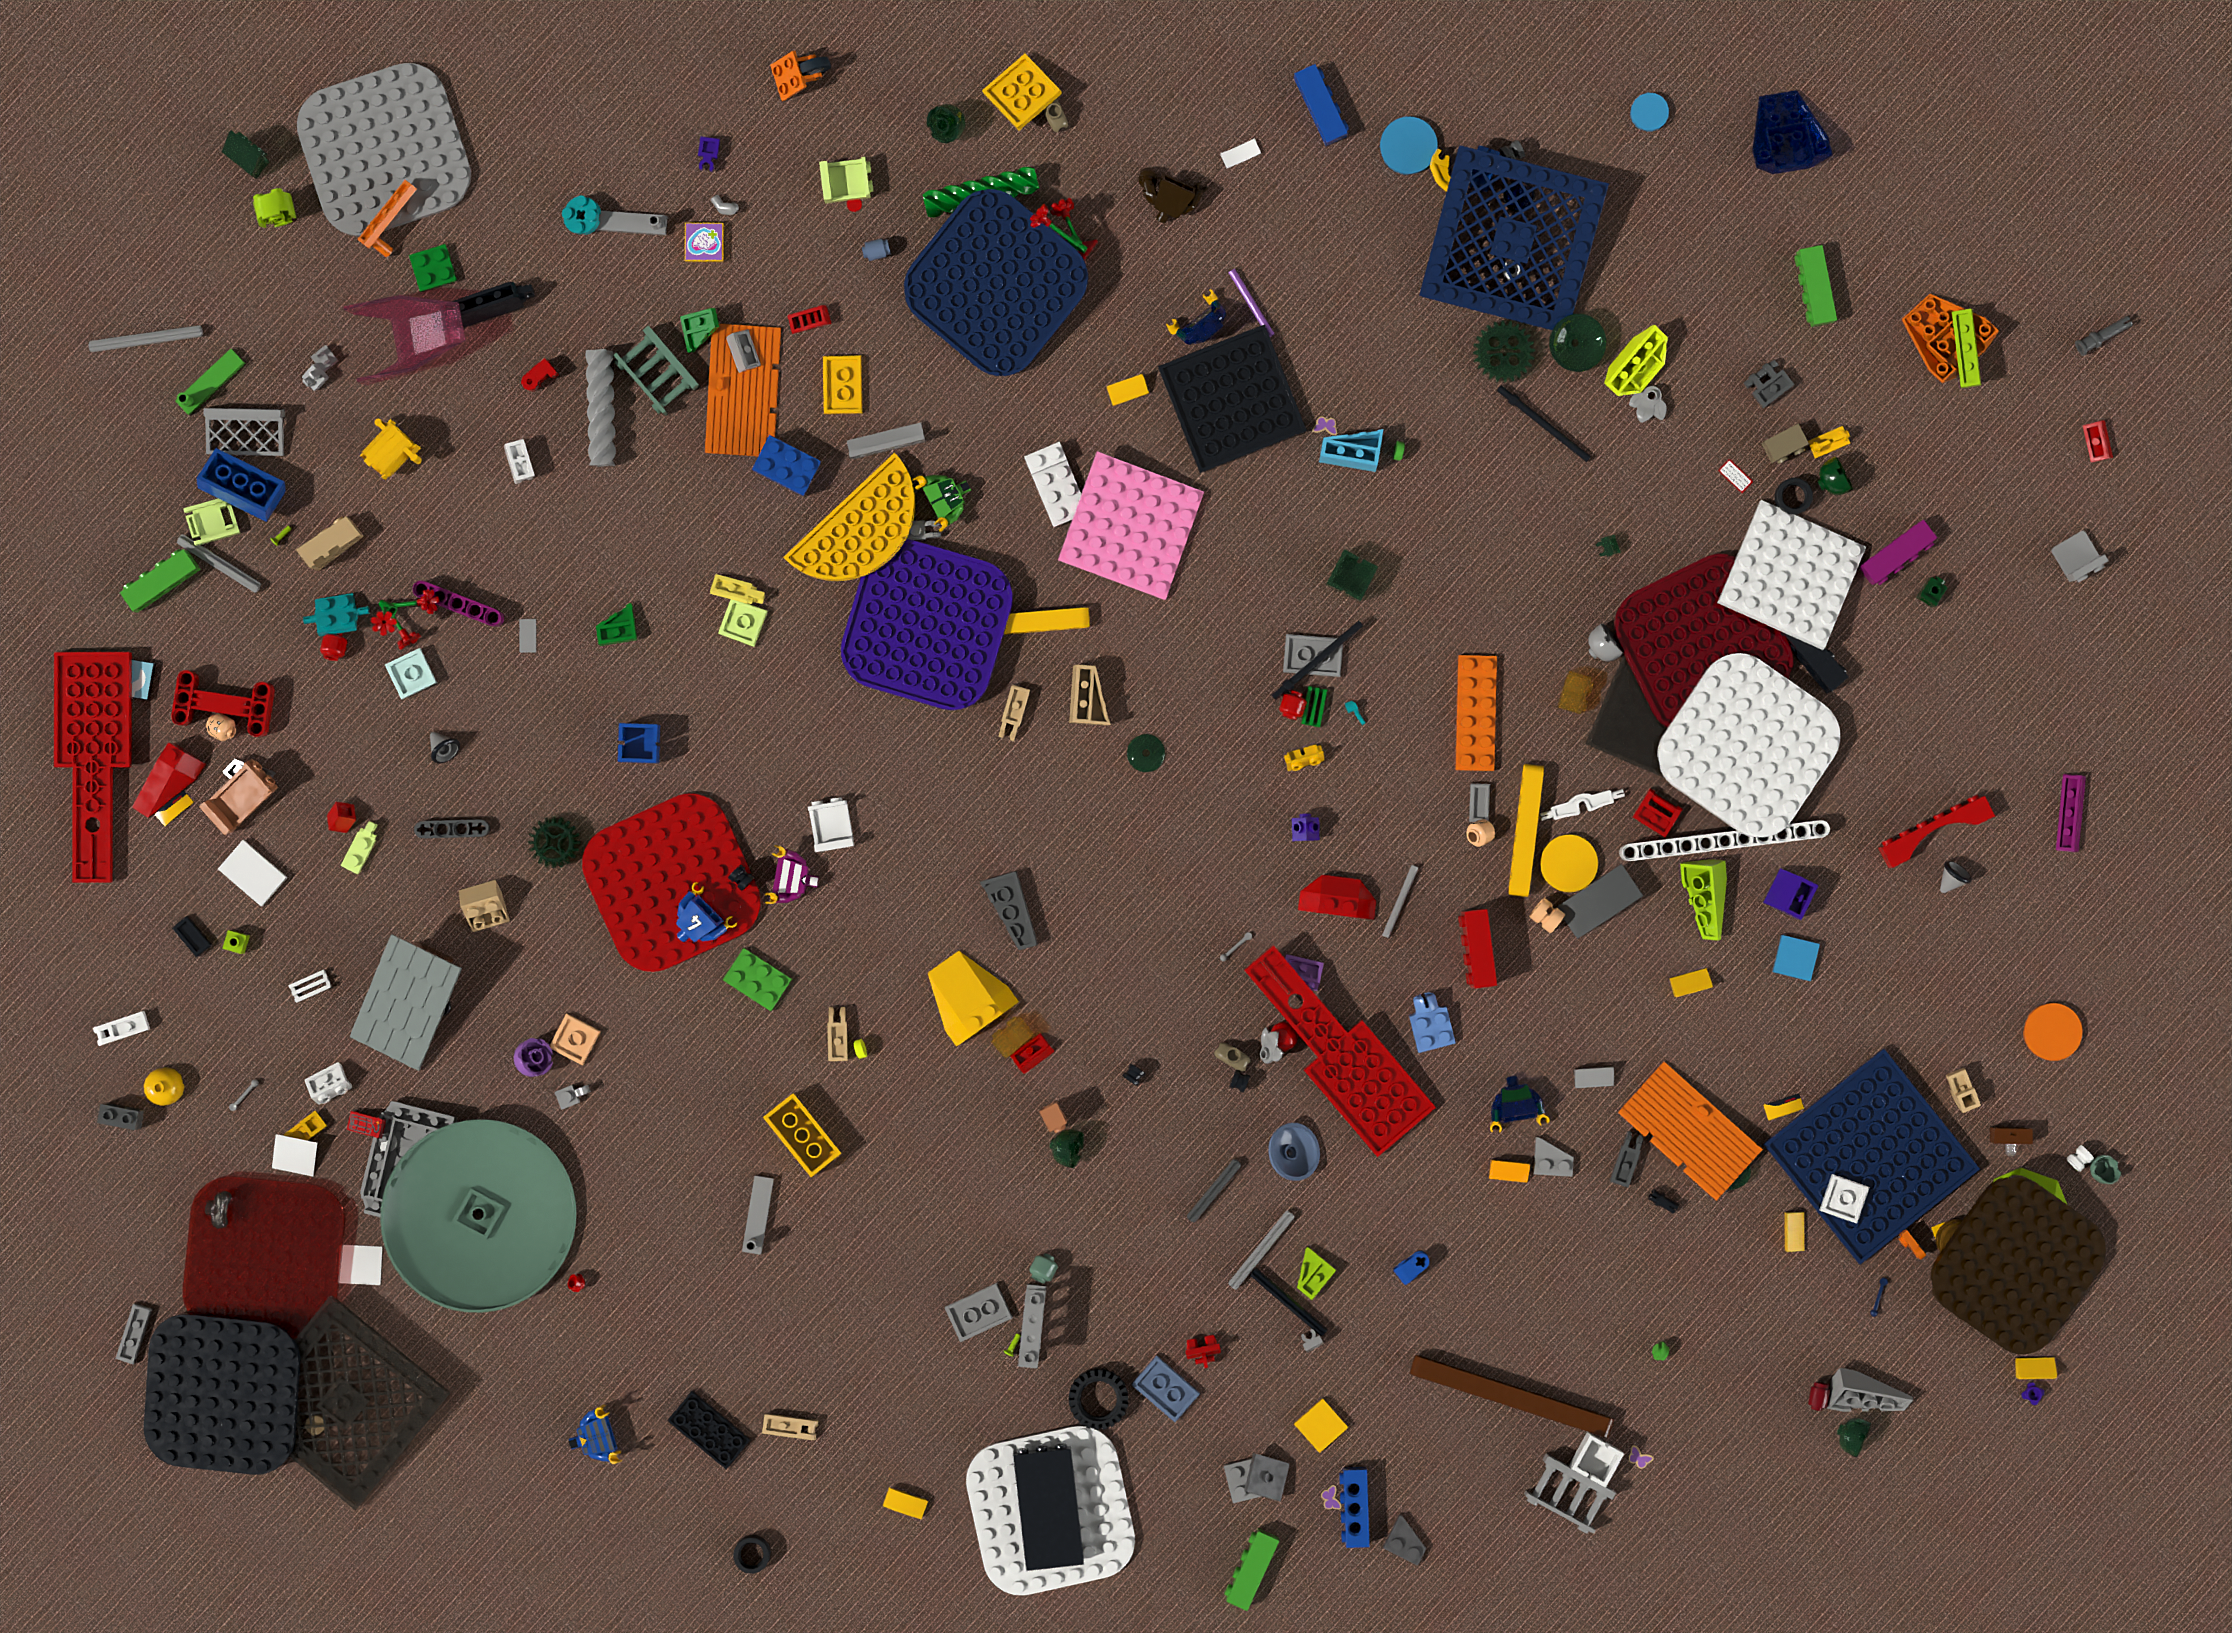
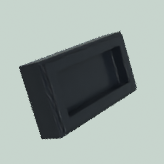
[172,916,212,957]

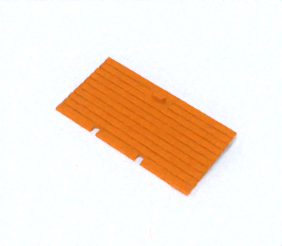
[705,324,781,457]
[1618,1062,1763,1201]

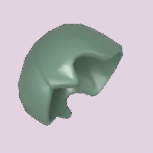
[2090,1155,2122,1184]

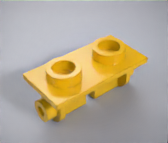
[1808,426,1850,458]
[1284,744,1325,771]

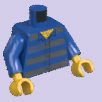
[569,1404,622,1464]

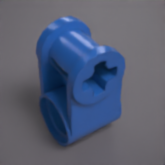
[1393,1251,1429,1285]

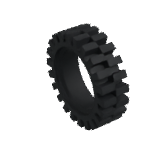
[1069,1368,1128,1430]

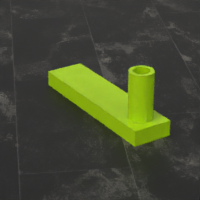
[1952,309,1981,388]

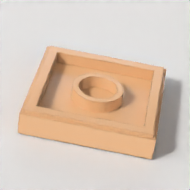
[550,1013,601,1065]

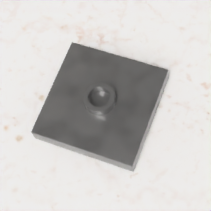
[1244,1454,1289,1501]

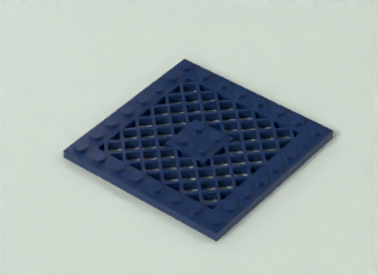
[1419,145,1609,334]

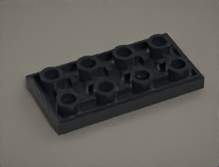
[667,1390,751,1469]

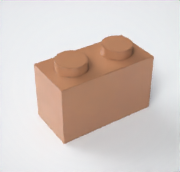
[1039,1101,1067,1133]

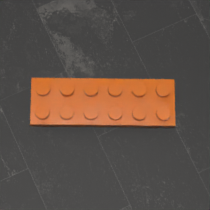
[1455,655,1497,771]

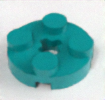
[562,195,601,235]

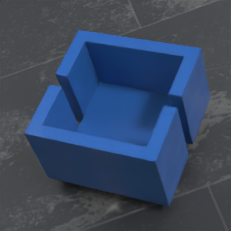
[618,723,660,764]

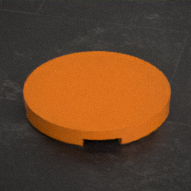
[2023,1003,2082,1061]

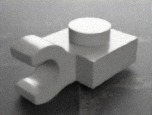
[555,1084,591,1110]

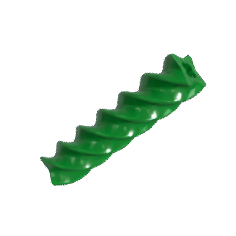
[922,167,1039,218]

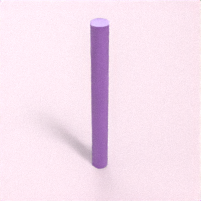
[1228,269,1274,337]

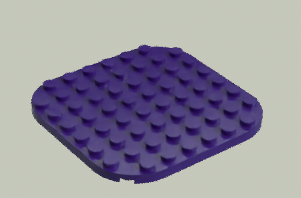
[841,539,1013,710]

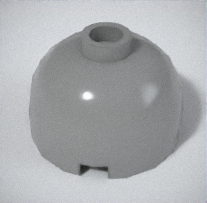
[1588,623,1624,662]

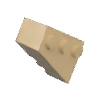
[1069,665,1111,726]

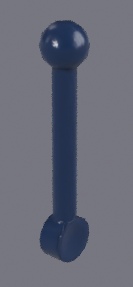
[1870,1278,1888,1317]

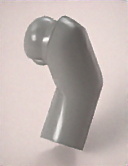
[711,195,739,215]

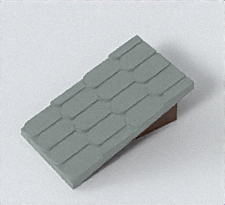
[350,934,462,1071]

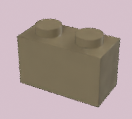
[1761,423,1809,464]

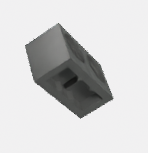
[97,1103,144,1130]

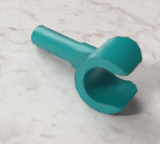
[1345,701,1366,725]

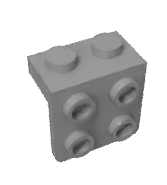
[2051,531,2109,582]

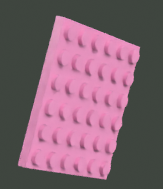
[1058,452,1204,600]

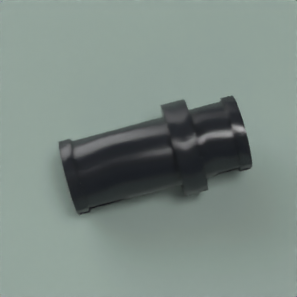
[1648,1189,1679,1214]

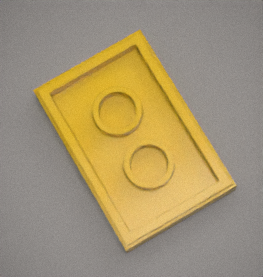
[823,356,862,414]

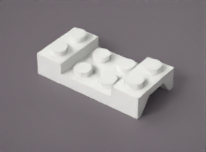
[1024,442,1081,528]

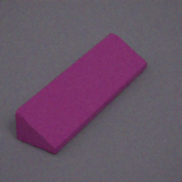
[2056,774,2086,853]

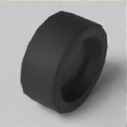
[1774,478,1813,515]
[733,1535,771,1574]

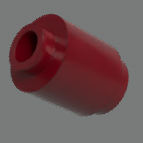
[1808,1382,1830,1411]

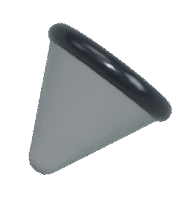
[430,732,460,764]
[1940,861,1972,893]

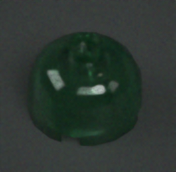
[927,103,966,144]
[1050,1129,1084,1168]
[1837,1418,1872,1458]

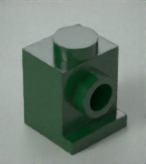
[1916,576,1948,608]

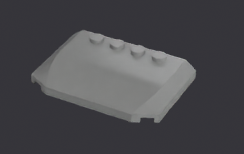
[360,1101,457,1217]

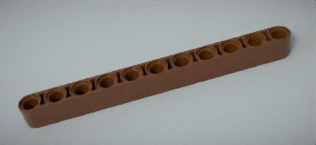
[1409,1355,1615,1438]

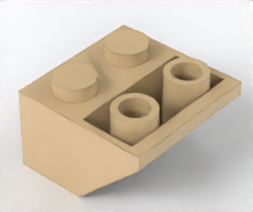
[459,880,510,932]

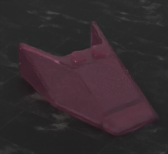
[343,295,466,386]

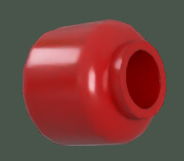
[320,633,347,661]
[1279,691,1307,720]

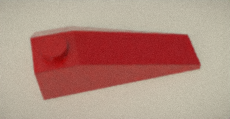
[132,742,206,818]

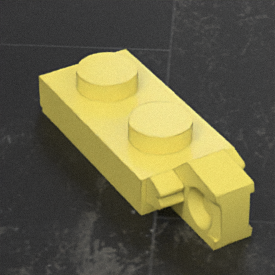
[710,574,765,604]

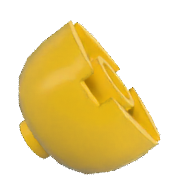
[144,1067,184,1106]

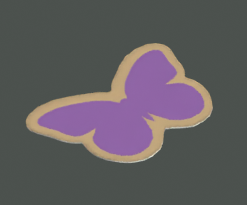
[1312,416,1337,435]
[1629,1445,1654,1469]
[1321,1485,1342,1510]

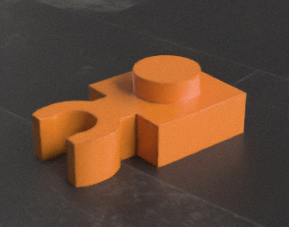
[1898,1229,1926,1260]

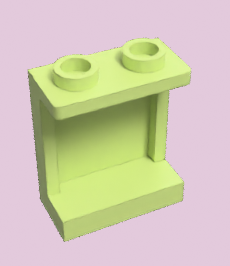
[819,157,874,203]

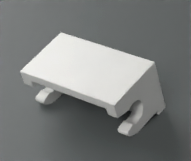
[504,439,535,484]

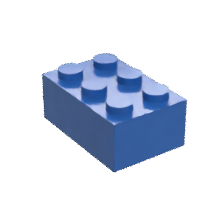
[752,435,821,497]

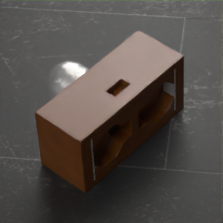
[1990,1127,2033,1157]

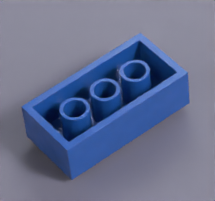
[196,448,286,522]

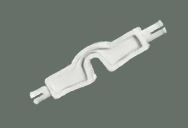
[1539,789,1625,821]

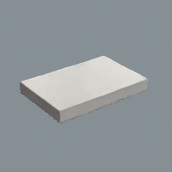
[218,840,288,906]

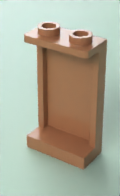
[199,759,278,835]

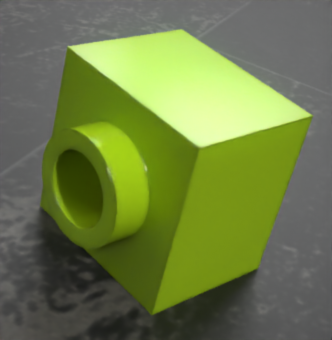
[222,930,250,954]

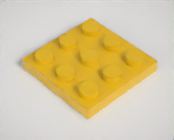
[982,54,1062,131]

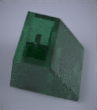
[222,130,270,179]

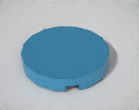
[1630,93,1669,132]

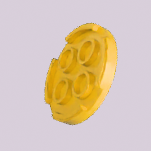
[1540,835,1598,892]

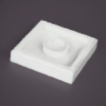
[1820,1174,1870,1223]

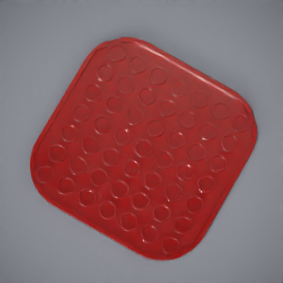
[582,794,761,972]

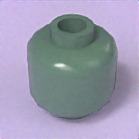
[1029,1253,1058,1284]

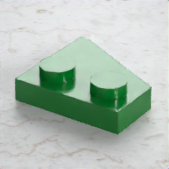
[680,308,719,353]
[596,603,637,646]

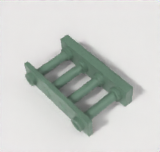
[614,325,700,416]

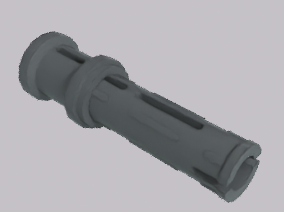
[2075,316,2133,356]

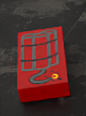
[347,1111,386,1138]

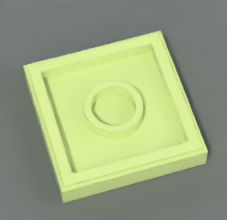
[718,600,768,647]

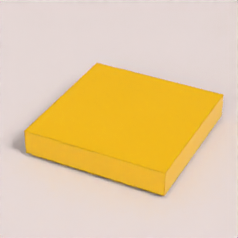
[1294,1398,1348,1453]

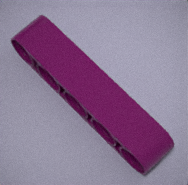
[412,581,504,627]

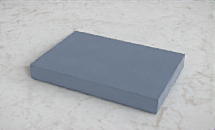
[1131,1355,1200,1422]

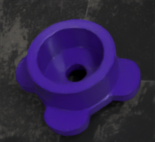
[2021,1382,2045,1405]

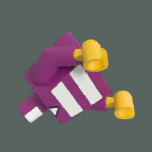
[765,845,819,904]

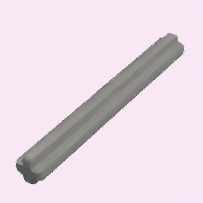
[177,534,261,593]
[1228,1210,1295,1290]

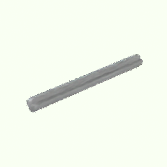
[88,325,203,352]

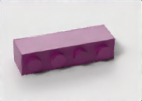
[1859,519,1937,585]

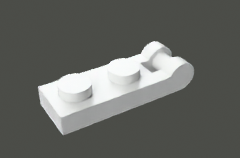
[93,1011,150,1046]

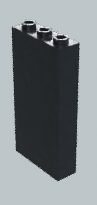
[1013,1443,1084,1571]

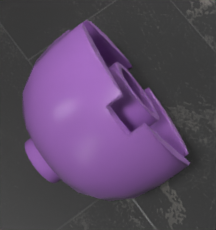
[513,1038,553,1077]

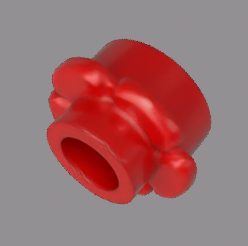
[568,1274,585,1292]

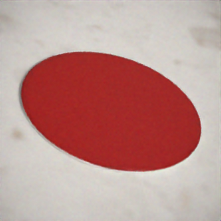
[847,199,862,212]

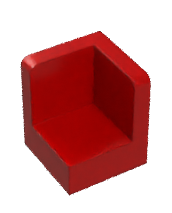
[327,801,356,833]

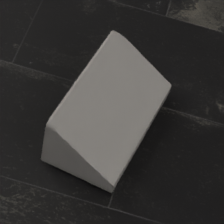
[726,329,761,373]
[1574,1066,1614,1088]

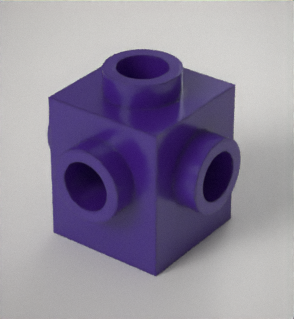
[1292,814,1320,841]

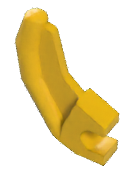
[1430,149,1450,192]

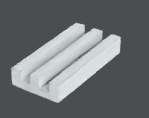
[288,970,332,1003]

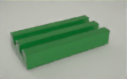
[1301,686,1327,728]

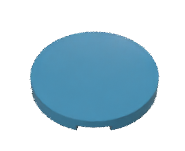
[1380,117,1438,175]

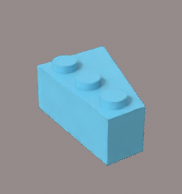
[1319,429,1383,472]

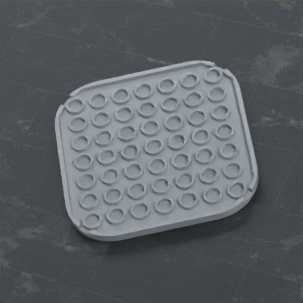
[297,63,471,237]

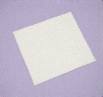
[272,1134,317,1176]
[338,1245,382,1285]

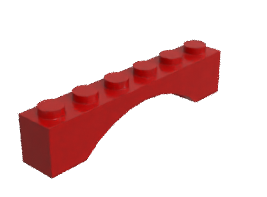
[1878,794,1995,868]

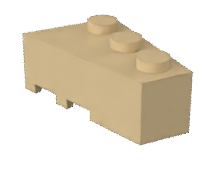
[296,516,364,571]

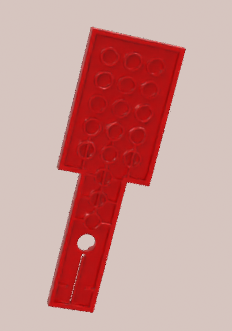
[54,652,132,883]
[1244,945,1436,1157]

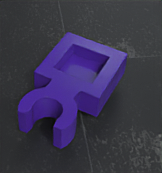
[698,136,720,172]

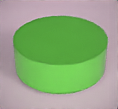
[1393,441,1405,461]

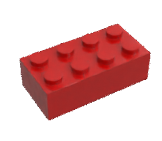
[1458,909,1497,989]

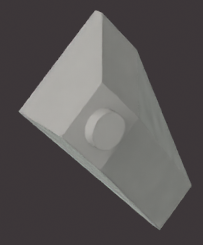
[1826,1368,1913,1412]

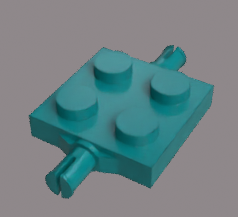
[303,593,369,637]

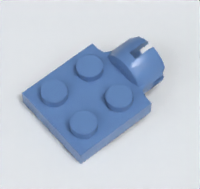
[1409,993,1455,1053]

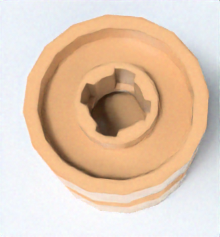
[1529,898,1566,933]

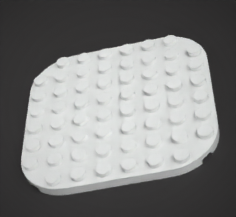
[1657,653,1840,838]
[966,1425,1135,1595]

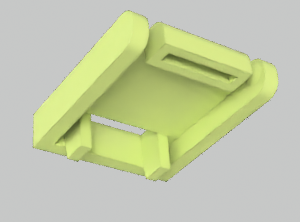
[184,499,240,546]

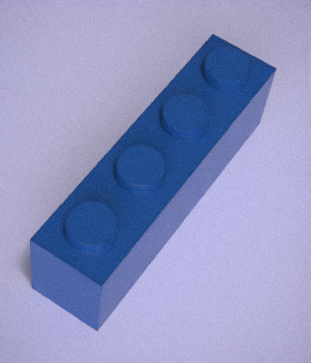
[1293,64,1349,146]

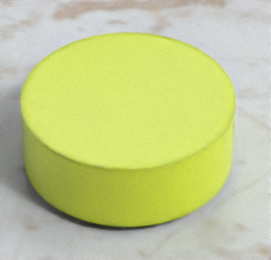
[854,1039,867,1059]

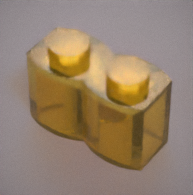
[1557,671,1594,714]
[991,1016,1035,1059]

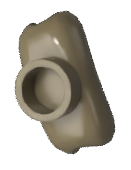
[1043,99,1068,133]
[1214,1042,1251,1072]

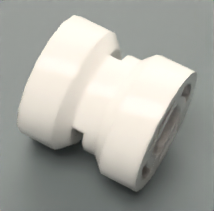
[2066,1145,2094,1172]

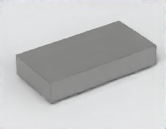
[1469,784,1490,822]

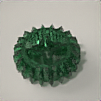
[528,816,581,868]

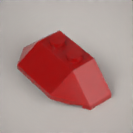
[1298,875,1376,920]

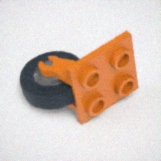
[770,51,831,101]

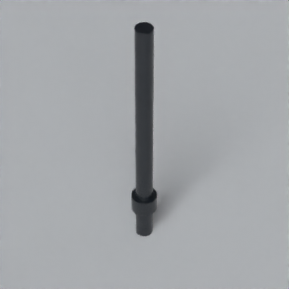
[1497,385,1591,462]
[1271,620,1363,700]

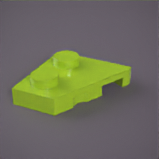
[1297,1247,1336,1300]

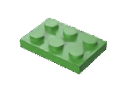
[723,948,792,1011]

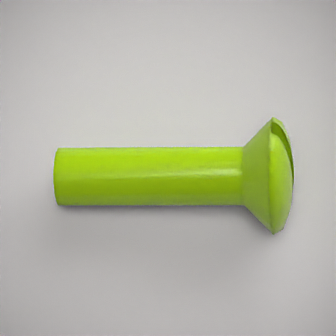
[270,526,292,546]
[1004,1333,1021,1357]

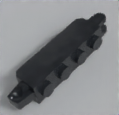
[431,282,535,332]

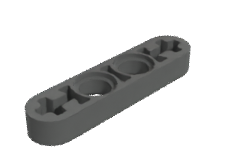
[414,820,490,838]

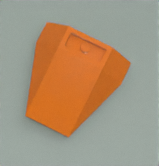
[1902,294,1999,383]

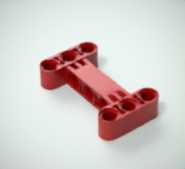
[171,670,275,737]

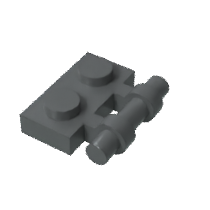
[1743,360,1795,408]

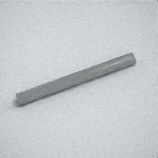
[1382,865,1418,938]

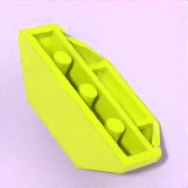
[1604,325,1668,396]

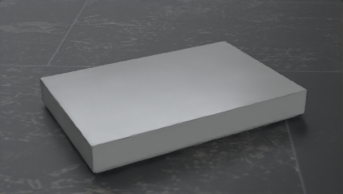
[1283,634,1343,677]
[944,1283,1013,1342]

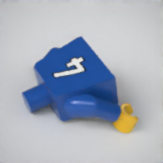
[676,882,737,942]

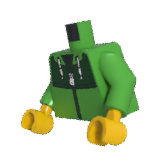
[913,475,971,532]

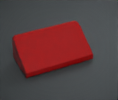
[2083,421,2113,463]
[1010,1033,1054,1074]

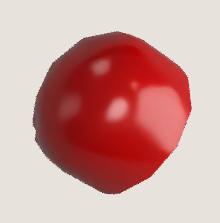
[1270,1021,1299,1052]

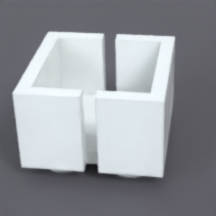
[1569,1432,1624,1488]

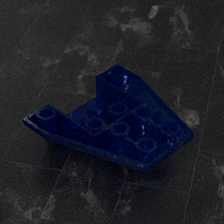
[1752,90,1832,174]

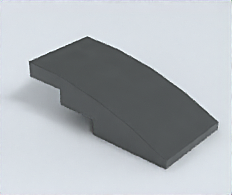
[1555,864,1643,939]

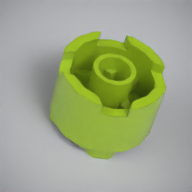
[253,188,297,228]

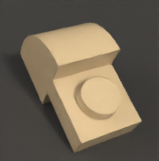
[1946,1068,1981,1113]

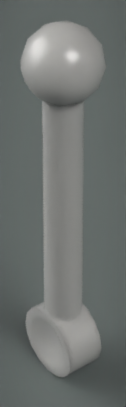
[1220,932,1252,961]
[229,1079,259,1111]

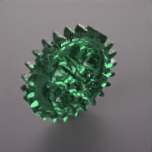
[1472,320,1535,384]

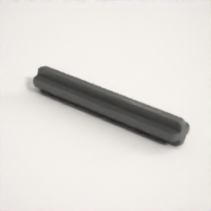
[1187,1159,1241,1223]

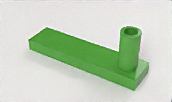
[175,349,246,416]

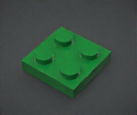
[409,244,458,293]

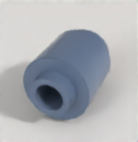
[862,238,891,261]

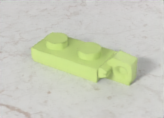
[341,821,378,874]

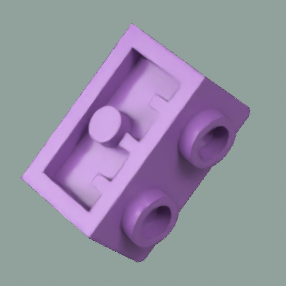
[1280,954,1324,991]

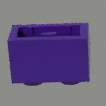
[1763,868,1819,920]

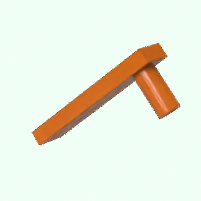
[357,180,417,257]

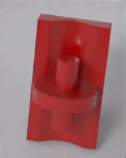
[1185,1335,1221,1368]

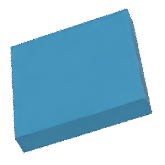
[1772,935,1820,981]

